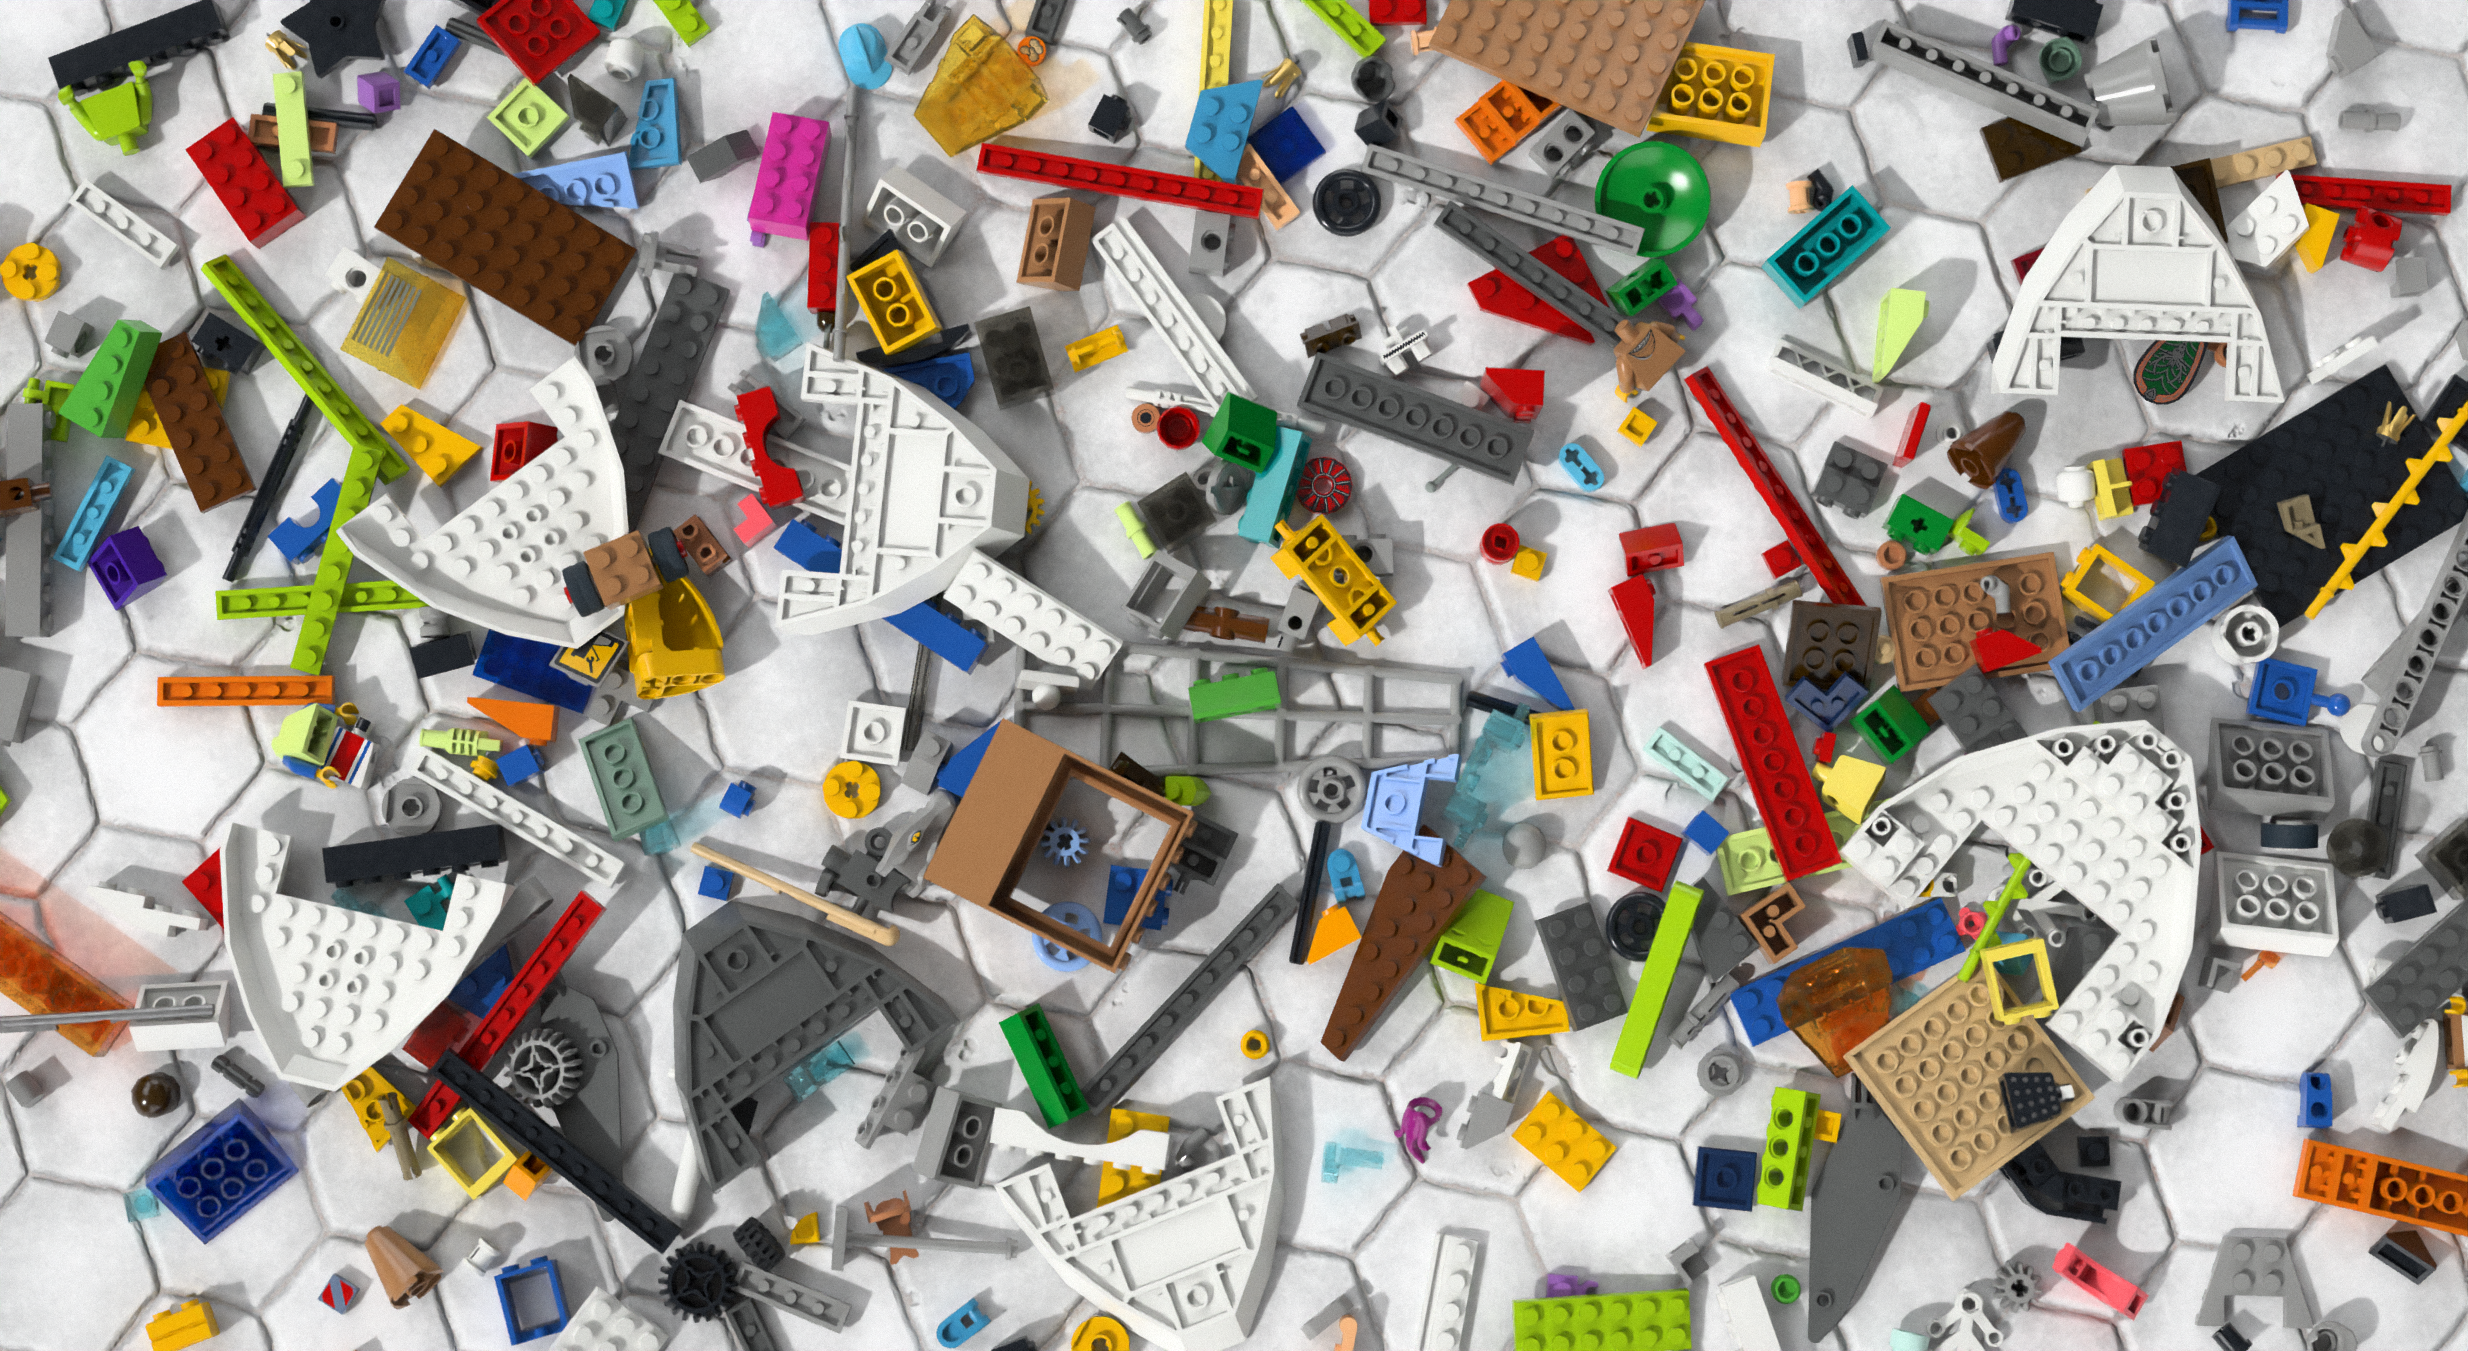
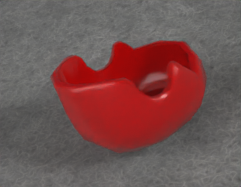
[1156,406,1201,451]

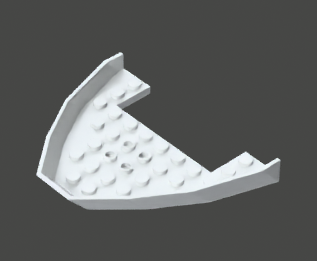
[1991,165,2285,403]
[775,343,1030,636]
[336,354,629,649]
[220,821,516,1092]
[994,1076,1285,1351]

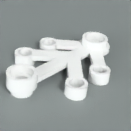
[1988,867,2100,947]
[1925,1289,2004,1351]

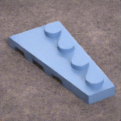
[513,151,640,209]

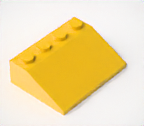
[1646,41,1775,147]

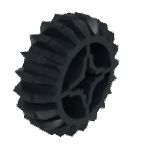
[658,1242,738,1323]

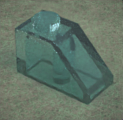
[755,291,803,363]
[639,814,682,858]
[783,1040,855,1103]

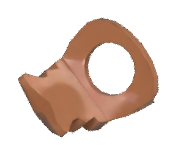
[864,1190,919,1265]

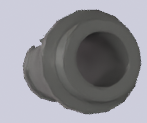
[1116,8,1152,45]

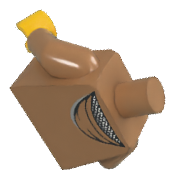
[1613,320,1685,403]

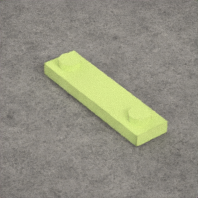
[273,71,314,189]

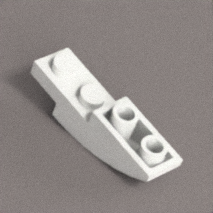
[87,881,209,937]
[2371,1019,2439,1131]

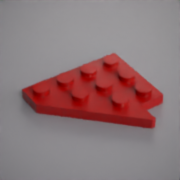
[1467,235,1610,346]

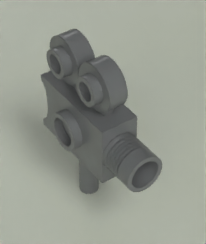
[821,827,911,931]

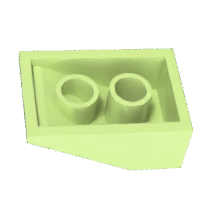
[1872,288,1929,384]

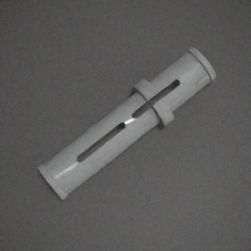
[1667,973,1740,1050]

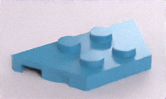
[1185,80,1263,184]

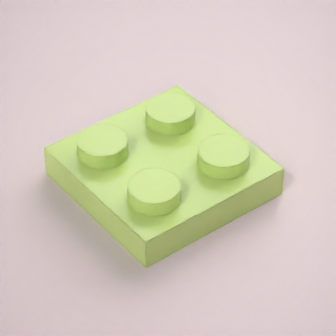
[487,78,570,158]

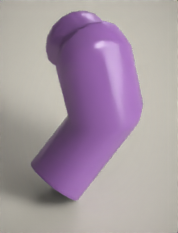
[1991,25,2021,66]

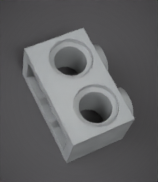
[1528,109,1595,179]

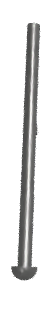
[0,1004,215,1033]

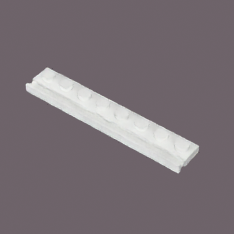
[1090,215,1258,413]
[1414,1233,1478,1351]

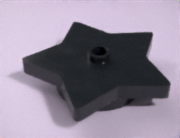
[280,0,386,79]

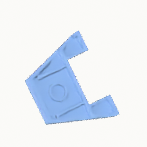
[1361,754,1462,867]

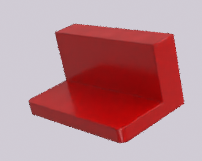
[1619,523,1684,577]

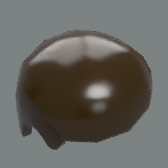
[131,1072,181,1118]

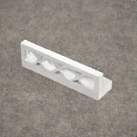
[1764,339,1884,420]

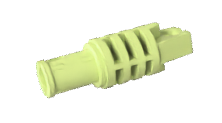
[419,728,503,757]

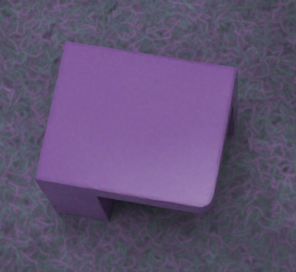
[357,71,400,114]

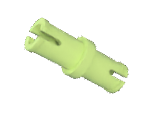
[1114,501,1159,560]

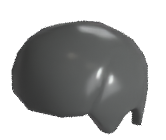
[1351,56,1396,103]

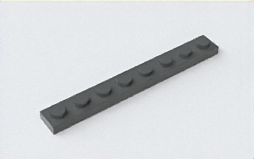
[1433,200,1635,349]

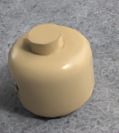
[1874,635,1896,665]

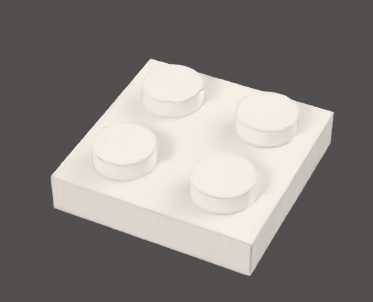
[2306,335,2379,385]
[840,700,907,767]

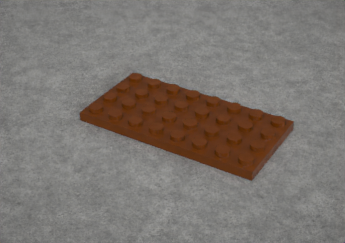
[374,129,637,347]

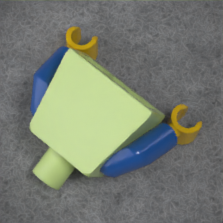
[271,702,359,789]

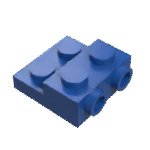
[1103,865,1174,931]

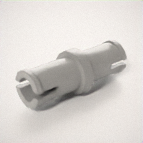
[2338,109,2401,133]

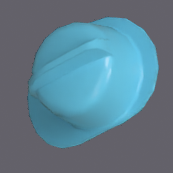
[838,23,892,90]

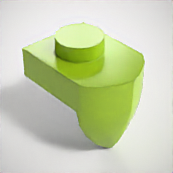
[1948,508,1990,556]
[1165,776,1212,806]

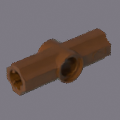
[1183,606,1270,644]

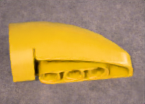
[624,548,725,699]

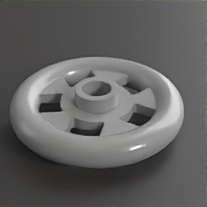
[1297,755,1367,824]

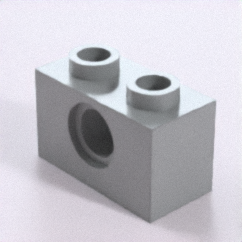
[1189,210,1236,277]
[1335,534,1394,579]

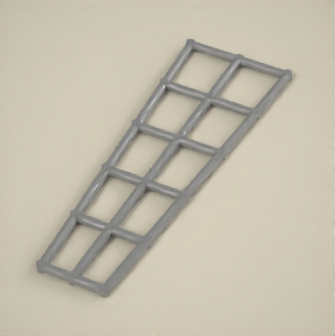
[1014,641,1463,780]

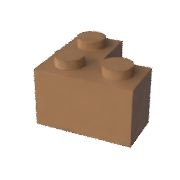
[1736,882,1806,964]

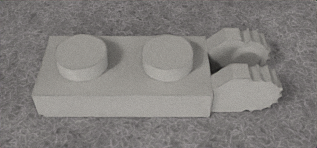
[884,0,951,76]
[727,369,806,441]

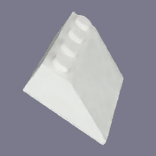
[2210,851,2339,957]

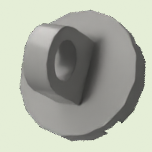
[1192,459,1249,516]

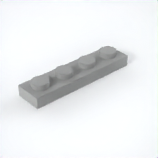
[731,1260,852,1334]

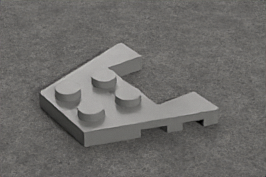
[2195,1236,2313,1329]

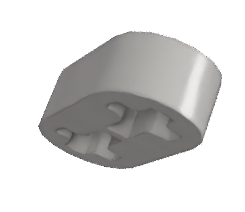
[1300,1293,1353,1340]

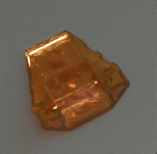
[1776,947,1893,1079]

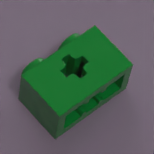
[1605,258,1678,316]
[1882,494,1954,555]

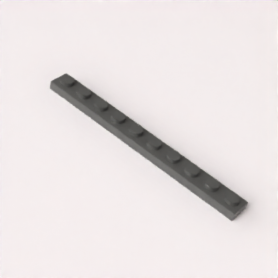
[1081,883,1299,1116]

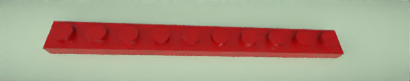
[976,143,1264,220]
[1685,366,1867,606]
[408,890,607,1140]

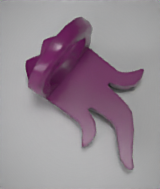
[1394,1097,1442,1164]

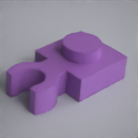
[1546,1273,1598,1298]

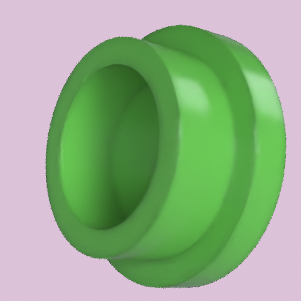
[1770,1274,1801,1304]

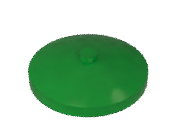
[1595,141,1711,258]

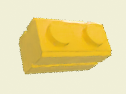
[145,1299,220,1351]

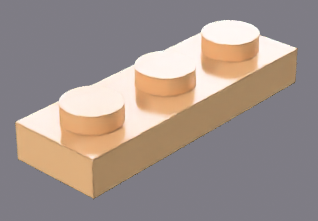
[1237,144,1300,231]

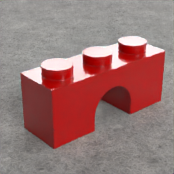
[807,222,840,314]

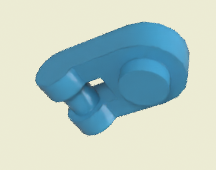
[1327,849,1366,904]
[936,1297,991,1348]

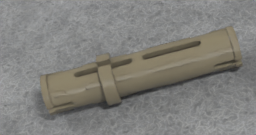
[1714,580,1803,629]
[378,1092,422,1180]

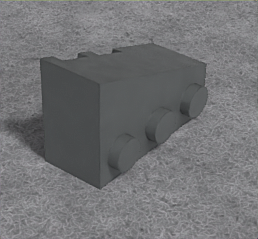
[1691,877,1759,983]
[2041,926,2106,1014]

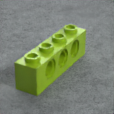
[1757,1087,1821,1211]

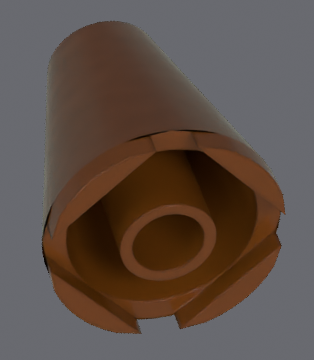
[1947,411,2026,489]

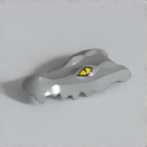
[875,789,961,898]

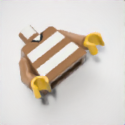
[2442,996,2468,1088]

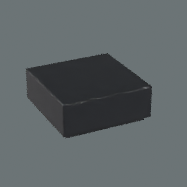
[1847,32,1869,69]

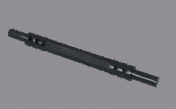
[222,393,314,583]

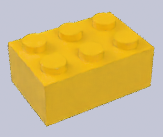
[846,249,943,355]

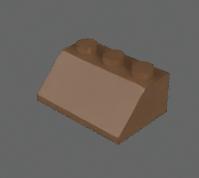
[1017,197,1096,291]

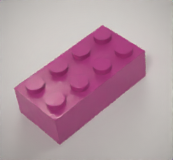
[748,112,832,241]

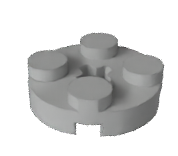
[574,325,634,383]
[382,778,443,836]

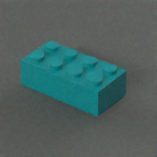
[1761,185,1891,310]

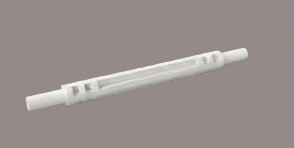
[1125,387,1326,434]

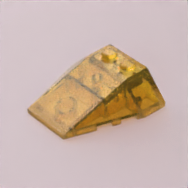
[913,14,1050,158]

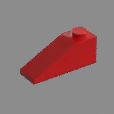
[1608,574,1656,670]

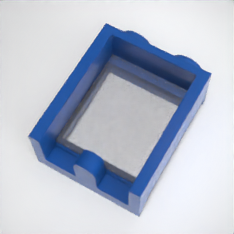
[494,1255,571,1346]

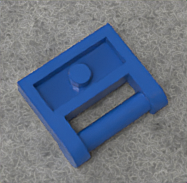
[2226,0,2288,34]

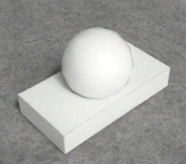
[1017,669,1079,710]

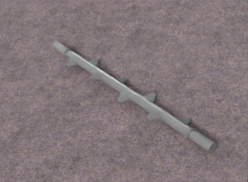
[832,87,859,362]

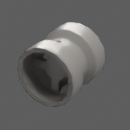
[419,606,450,638]

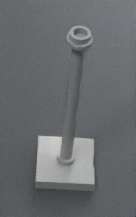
[831,1206,1018,1271]

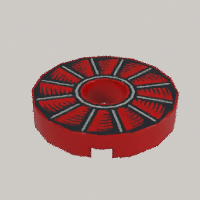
[1296,457,1352,515]

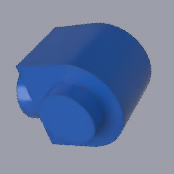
[719,780,756,819]

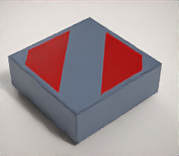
[318,1273,360,1315]

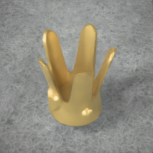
[265,30,307,70]
[1260,58,1301,99]
[2376,402,2416,447]

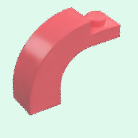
[2052,1242,2149,1321]

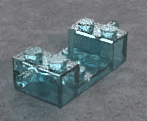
[1440,702,1531,850]

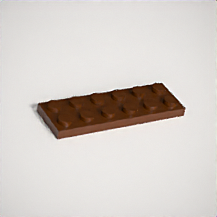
[144,332,257,513]

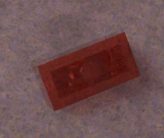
[402,1001,471,1069]

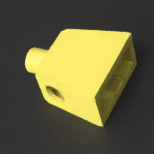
[1811,755,1887,825]

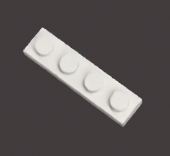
[68,179,180,270]

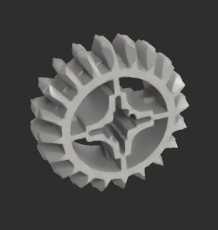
[503,1028,583,1108]

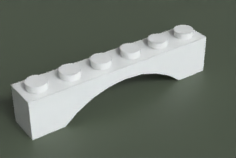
[990,1107,1173,1174]

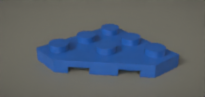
[884,352,975,410]
[447,943,515,1020]

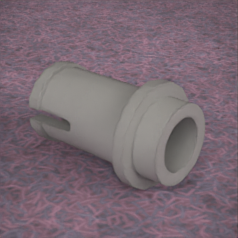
[2418,744,2444,782]

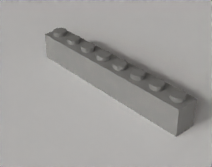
[1869,20,2099,147]
[5,403,56,638]

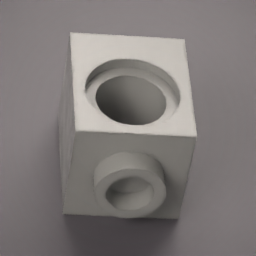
[44,310,94,359]

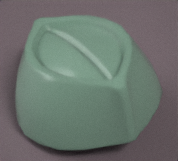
[2039,37,2082,86]

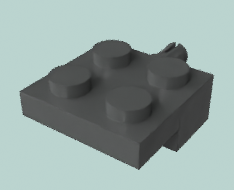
[1171,813,1239,895]

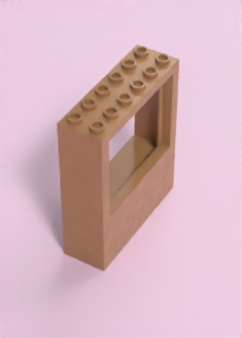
[923,718,1198,974]

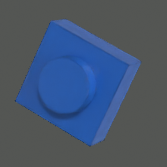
[698,866,735,901]

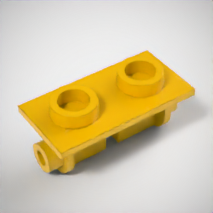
[1064,325,1128,373]

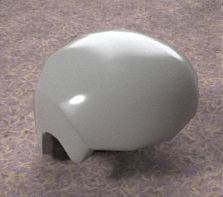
[1502,823,1546,869]
[2307,1321,2357,1351]

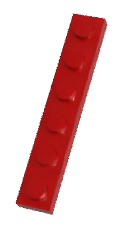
[2276,173,2452,216]

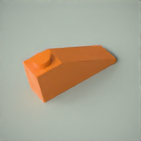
[467,697,560,747]

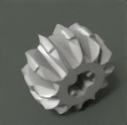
[1991,1262,2043,1313]

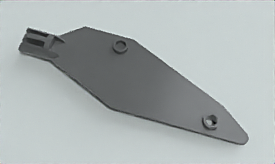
[540,971,623,1222]
[1808,1073,1902,1343]

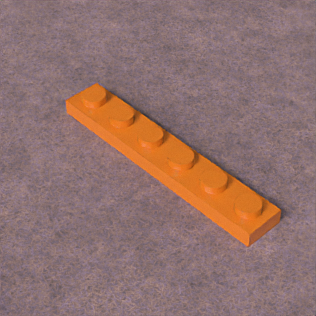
[157,676,335,707]

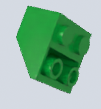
[1202,391,1277,474]
[1849,684,1931,766]

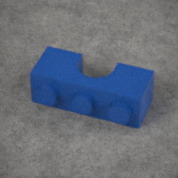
[267,477,342,565]

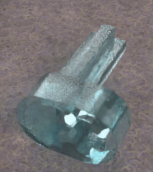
[1321,1141,1384,1184]

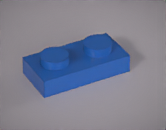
[404,25,462,90]

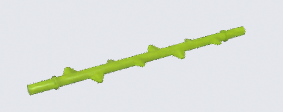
[1957,721,2102,983]

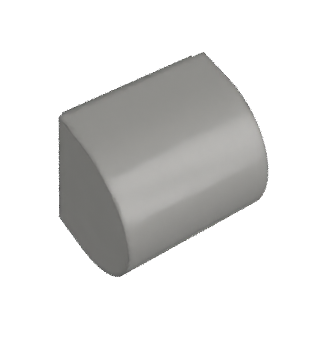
[5,1071,45,1108]

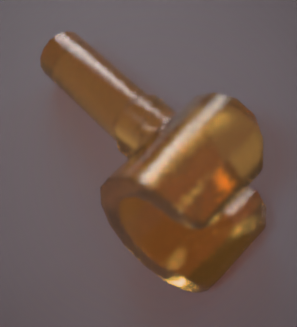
[2241,950,2280,982]

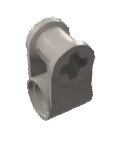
[2113,1097,2174,1130]

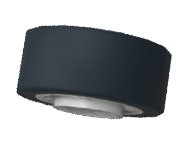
[2261,820,2318,851]

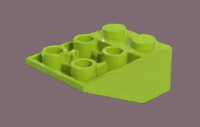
[1429,888,1515,984]

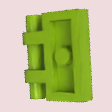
[22,377,75,443]

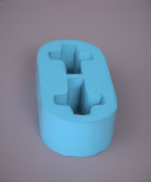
[1558,443,1604,493]

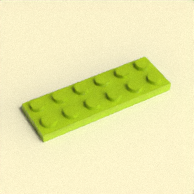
[1512,1288,1692,1351]

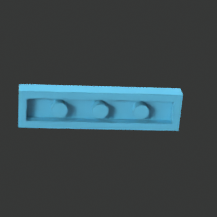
[53,455,136,572]

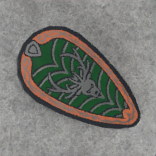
[2133,340,2209,405]

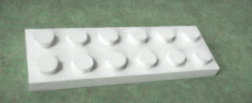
[943,548,1123,690]

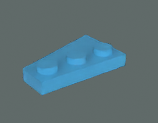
[629,78,682,171]

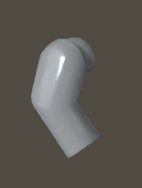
[1980,575,2011,614]
[1175,1128,1209,1171]

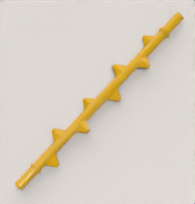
[2304,400,2468,620]

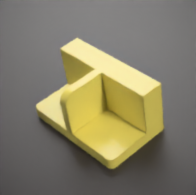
[2087,458,2134,521]

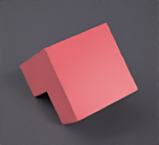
[734,493,778,548]

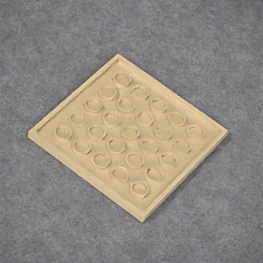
[1843,959,2095,1201]

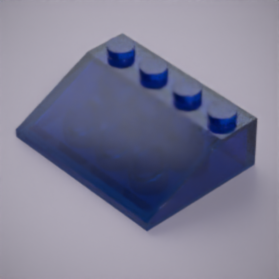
[145,1098,299,1245]

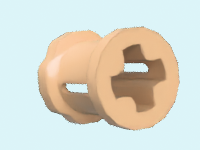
[1410,26,1439,55]
[1786,181,1813,214]

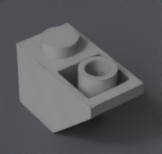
[1456,1091,1514,1150]

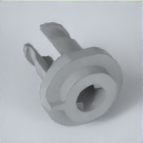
[637,231,700,277]

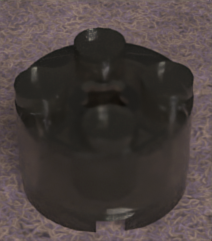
[2326,818,2389,880]

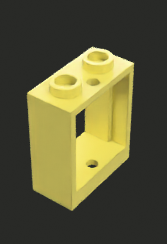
[1980,937,2059,1025]
[427,1107,521,1200]

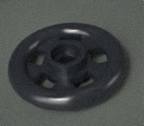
[1312,169,1381,237]
[1605,892,1666,962]

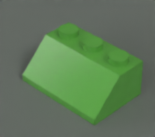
[1188,667,1281,724]

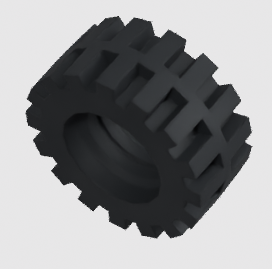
[733,1216,786,1272]

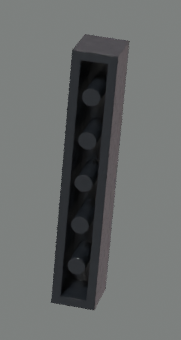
[48,0,230,97]
[322,824,507,889]

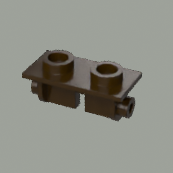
[1300,313,1362,358]
[1108,751,1166,797]

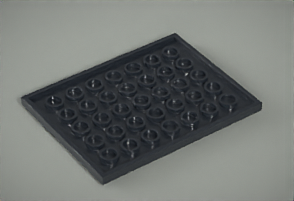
[2195,364,2468,628]

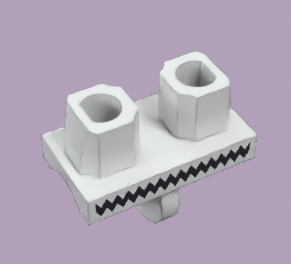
[1379,325,1432,377]

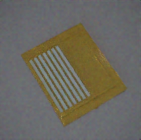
[340,257,466,390]

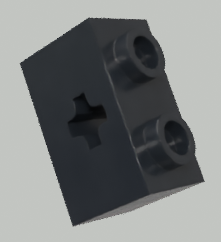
[191,312,266,376]

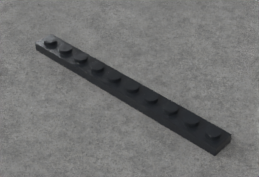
[429,1047,683,1255]

